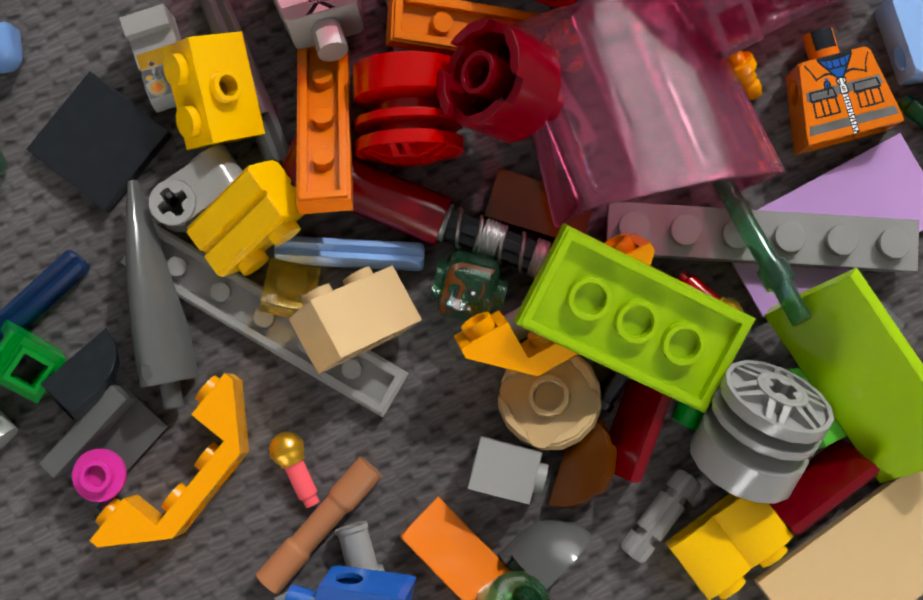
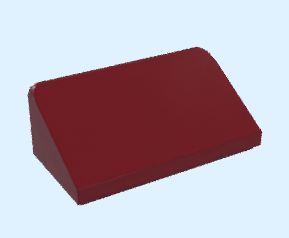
[609,379,672,484]
[769,440,880,535]

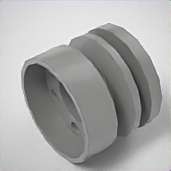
[690,360,834,504]

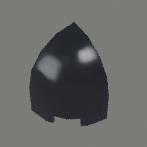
[41,328,120,421]

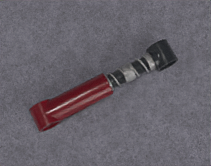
[281,135,556,279]

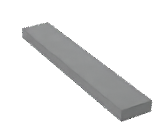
[121,223,409,417]

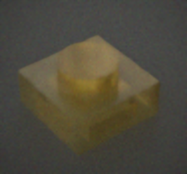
[259,258,321,318]

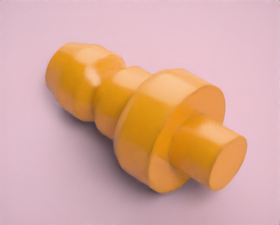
[724,46,762,100]

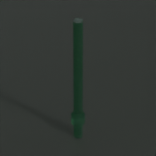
[645,56,812,327]

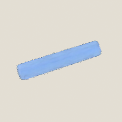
[274,236,425,271]

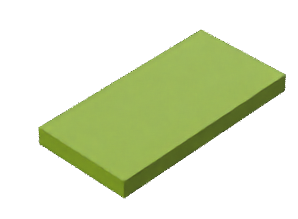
[514,223,755,413]
[764,267,923,483]

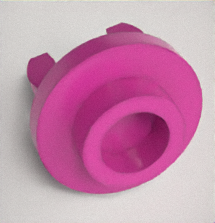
[72,448,127,502]

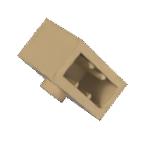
[289,265,422,374]

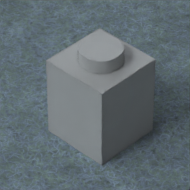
[468,435,549,505]

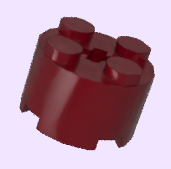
[437,18,564,143]

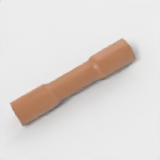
[255,456,383,595]

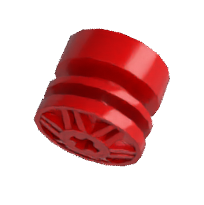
[353,51,464,166]

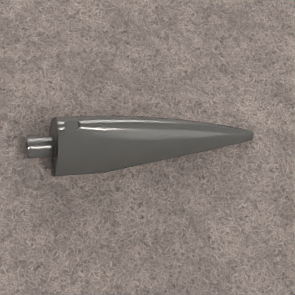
[125,180,199,410]

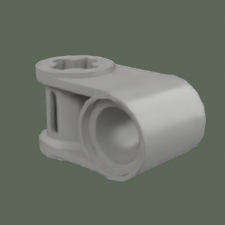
[149,144,243,233]

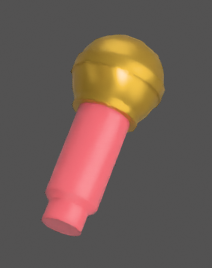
[269,431,320,508]

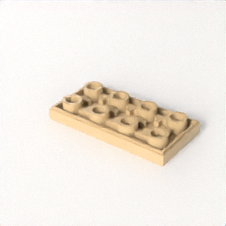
[754,471,923,600]

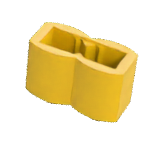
[665,493,794,600]

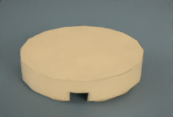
[498,354,602,450]

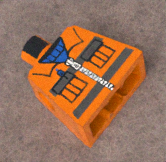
[786,27,904,155]

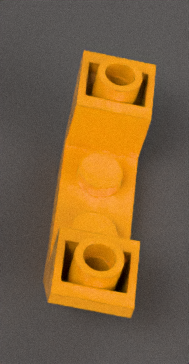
[454,233,655,376]
[89,373,249,547]

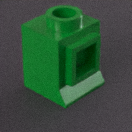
[0,319,66,404]

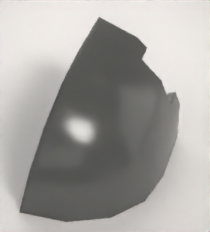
[498,518,592,599]

